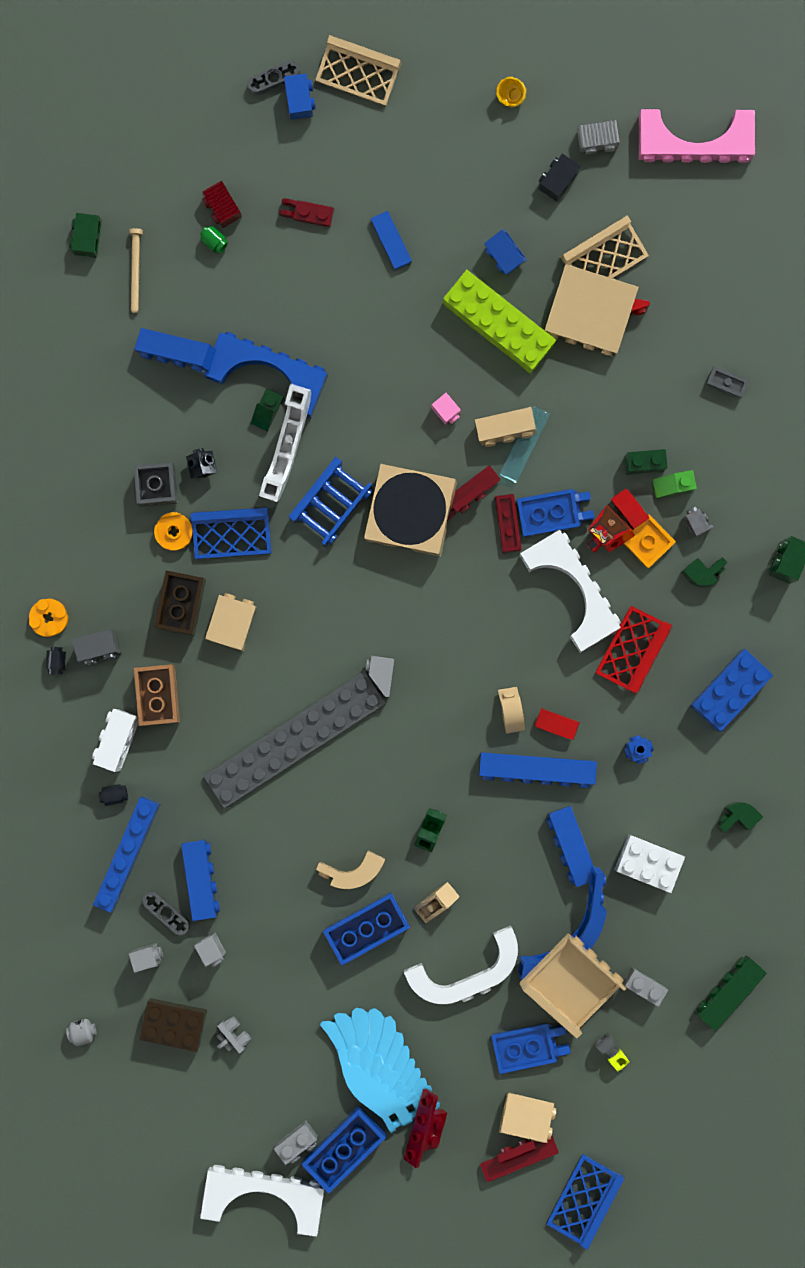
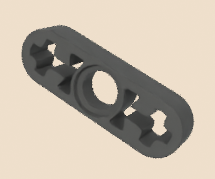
[248,61,300,95]
[143,892,190,935]

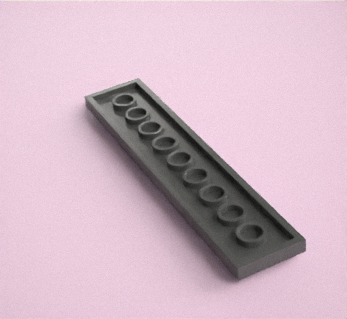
[204,671,386,808]

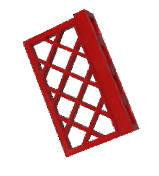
[595,606,672,695]

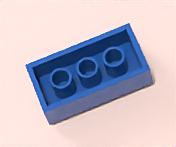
[689,649,773,732]
[323,892,410,966]
[302,1105,386,1193]

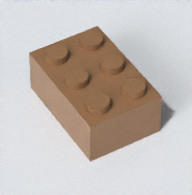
[134,664,180,726]

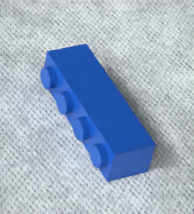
[134,328,216,372]
[546,806,594,887]
[181,839,220,921]

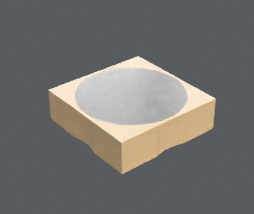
[364,464,457,557]

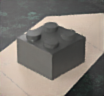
[134,462,178,507]
[72,629,121,666]

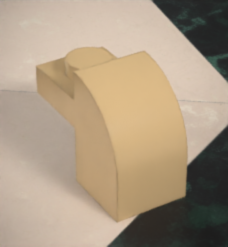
[498,687,525,734]

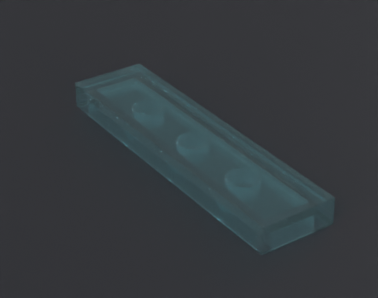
[500,406,550,483]

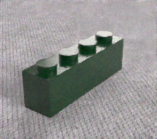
[695,955,767,1032]

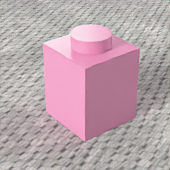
[431,393,461,425]

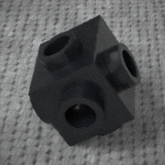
[186,448,217,479]

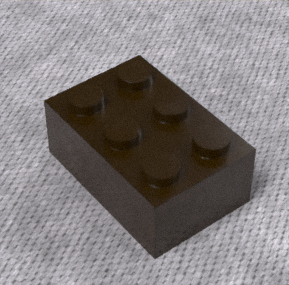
[154,571,206,636]
[139,998,207,1052]

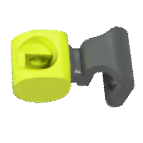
[594,1033,630,1072]

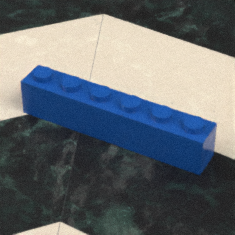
[479,752,597,788]
[93,797,161,913]

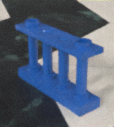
[288,457,373,547]

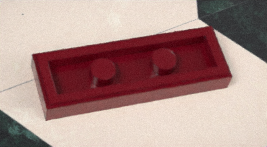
[495,494,522,553]

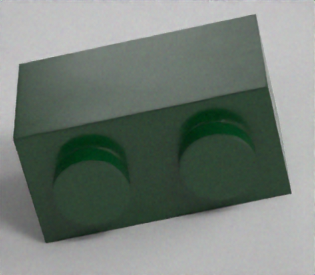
[69,213,102,258]
[625,449,667,475]

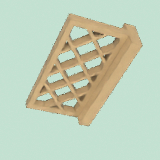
[315,35,401,106]
[560,215,649,278]

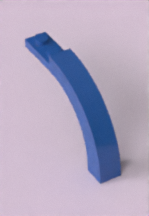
[518,867,607,981]

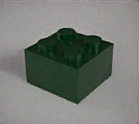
[768,536,805,584]

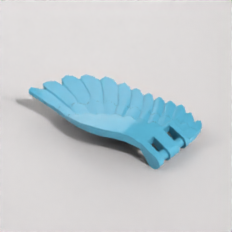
[320,1008,440,1133]

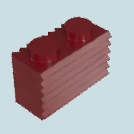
[202,180,242,228]

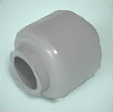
[66,1019,97,1046]

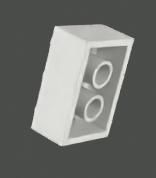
[92,709,139,772]
[614,834,685,893]

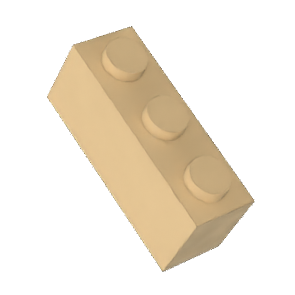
[475,407,537,447]

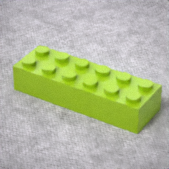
[442,270,556,374]

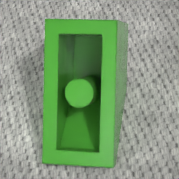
[652,470,697,499]

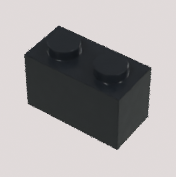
[539,153,581,202]

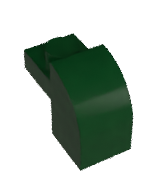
[681,557,728,587]
[716,802,763,833]
[414,808,447,852]

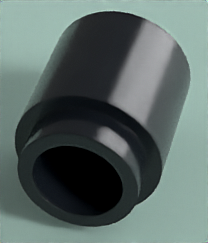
[45,646,66,674]
[99,784,128,806]

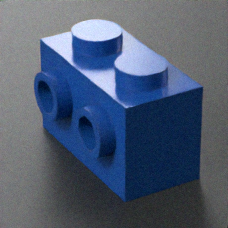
[284,73,316,120]
[484,229,527,275]

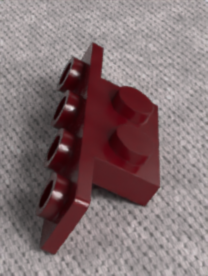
[447,466,500,521]
[404,1088,447,1168]
[480,1136,559,1182]

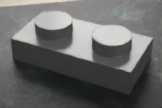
[706,366,749,399]

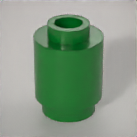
[200,226,229,254]

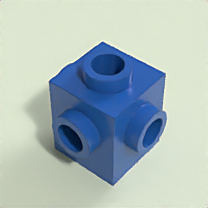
[624,735,654,764]

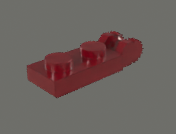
[279,198,334,228]

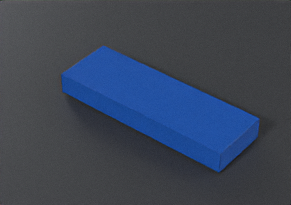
[371,211,412,270]

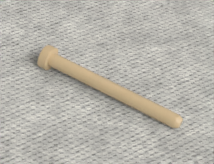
[129,228,143,313]

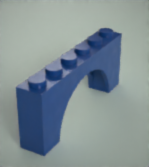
[203,332,328,418]

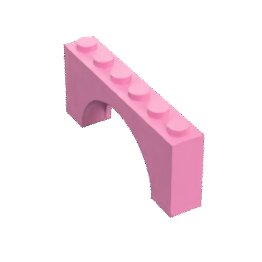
[639,109,755,163]

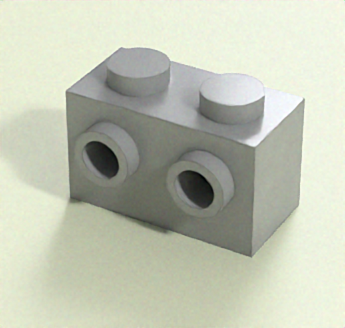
[274,1120,318,1165]

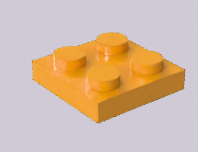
[624,514,676,569]

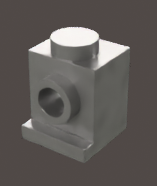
[683,507,713,538]

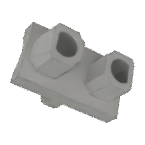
[216,1016,251,1054]

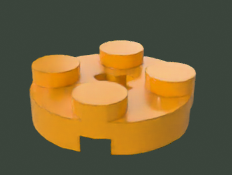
[154,512,193,551]
[29,599,69,637]

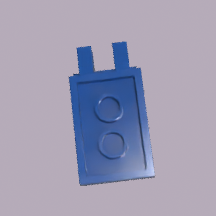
[517,489,594,537]
[491,1023,571,1074]

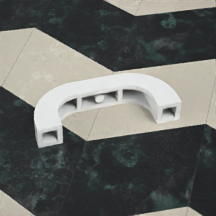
[259,384,311,502]
[404,925,518,1004]

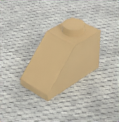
[413,882,459,924]

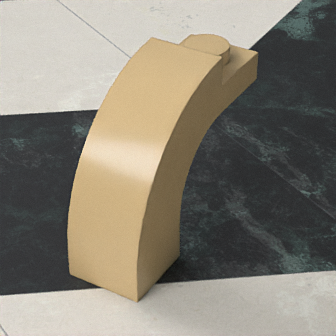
[316,850,385,889]

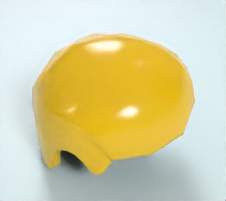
[496,77,527,108]

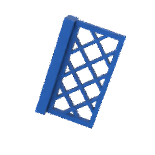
[190,507,271,559]
[547,1154,625,1250]

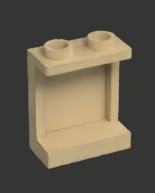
[205,593,257,651]
[499,1093,556,1143]

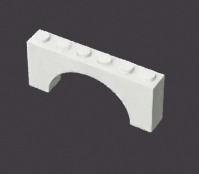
[520,530,621,653]
[201,1165,324,1237]

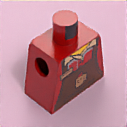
[586,505,635,553]

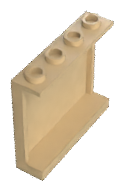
[544,264,639,356]
[519,933,626,1038]

